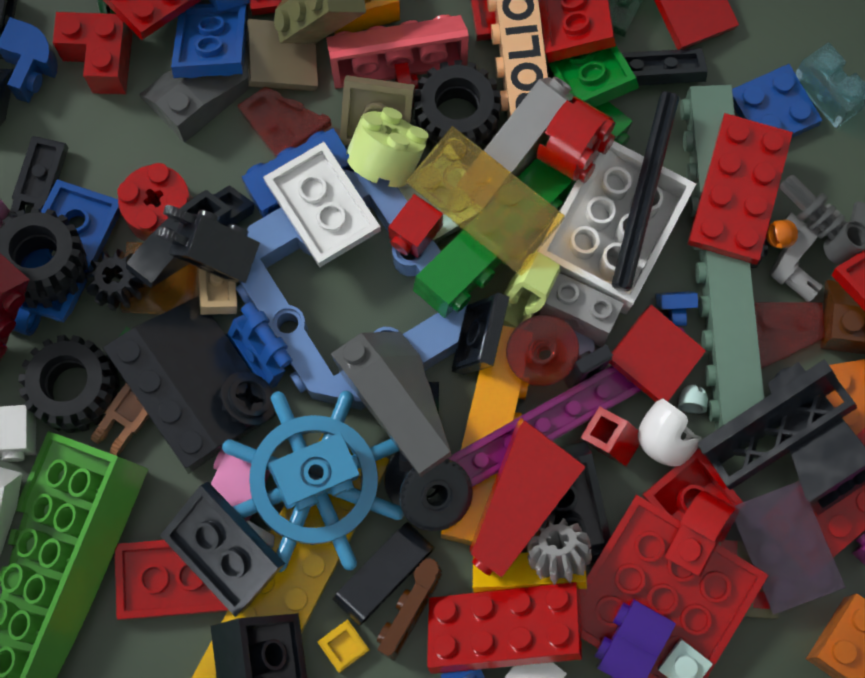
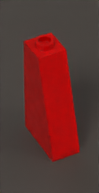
[470,418,585,578]

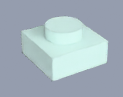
[658,638,713,678]

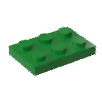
[544,45,639,107]

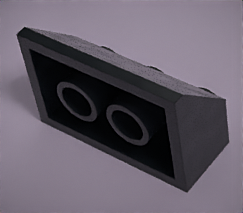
[210,613,307,678]

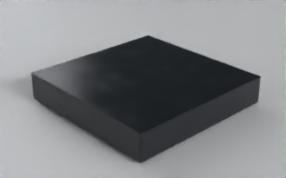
[452,293,510,375]

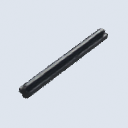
[611,91,679,292]

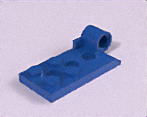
[13,179,121,336]

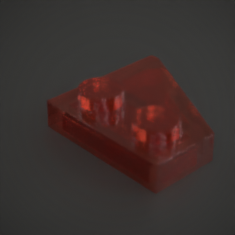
[237,86,332,158]

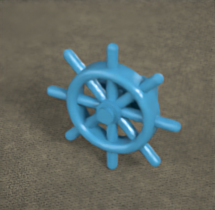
[222,391,404,572]

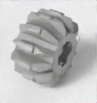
[527,518,592,585]

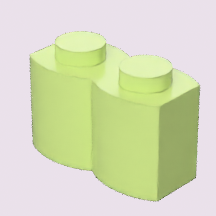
[503,252,560,330]

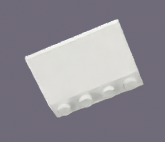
[538,141,696,315]

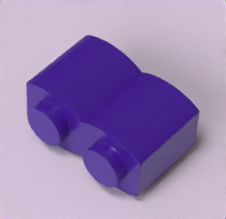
[594,599,676,678]

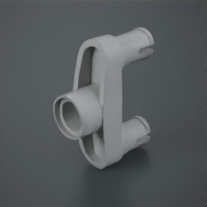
[770,203,847,303]

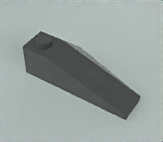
[139,40,251,143]
[331,332,452,477]

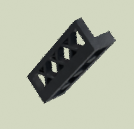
[697,359,858,490]

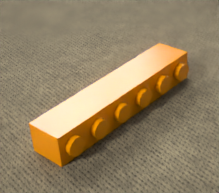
[441,325,538,545]

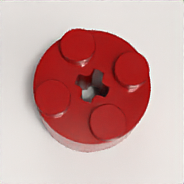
[537,96,615,183]
[117,163,193,241]

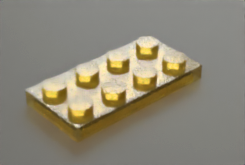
[406,126,565,275]

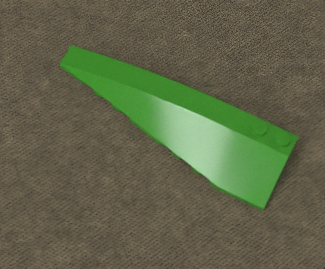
[0,431,148,678]

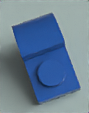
[0,17,58,103]

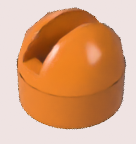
[766,220,798,249]

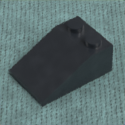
[533,441,611,563]

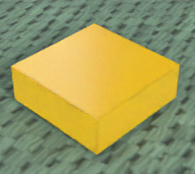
[317,619,370,673]

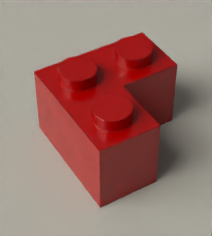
[52,12,133,95]

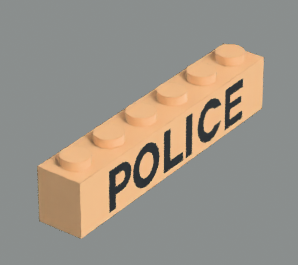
[487,0,549,147]

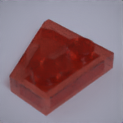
[754,302,825,370]

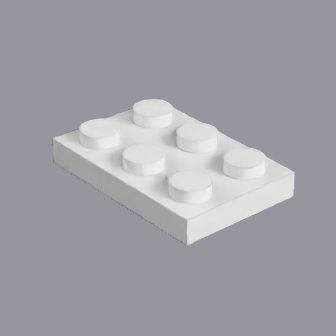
[263,142,381,267]

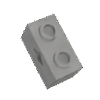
[539,272,624,347]

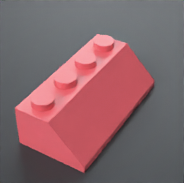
[326,15,469,89]

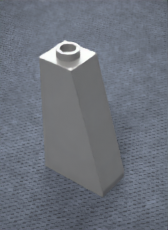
[456,77,573,209]

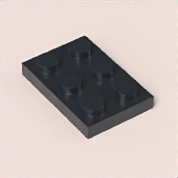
[160,482,286,617]

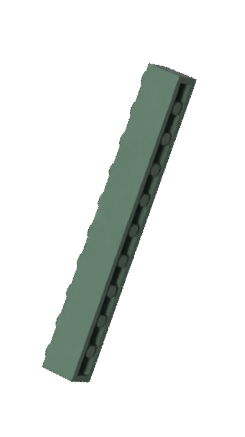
[680,85,764,431]

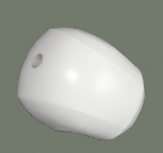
[638,398,702,466]

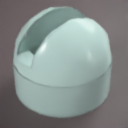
[678,385,708,414]

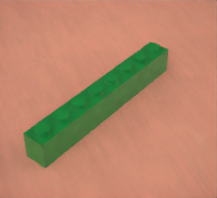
[413,101,633,318]

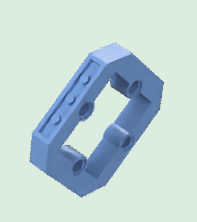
[236,170,468,410]

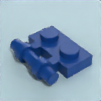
[226,302,293,388]

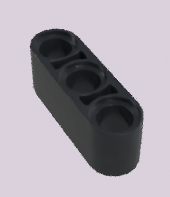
[332,522,435,626]

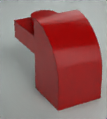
[665,491,741,576]

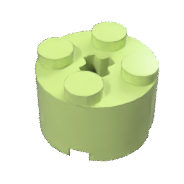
[346,107,428,187]

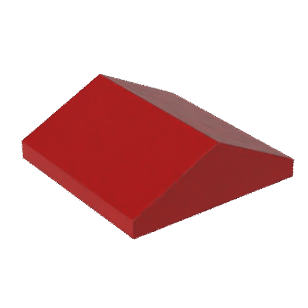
[642,448,745,521]

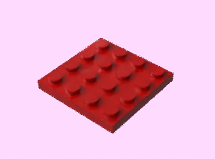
[579,494,769,678]

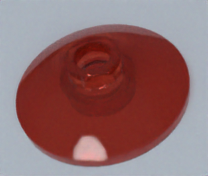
[506,315,579,386]

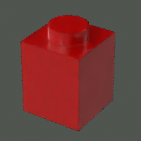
[388,194,443,258]
[581,406,640,467]

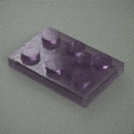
[735,481,846,615]

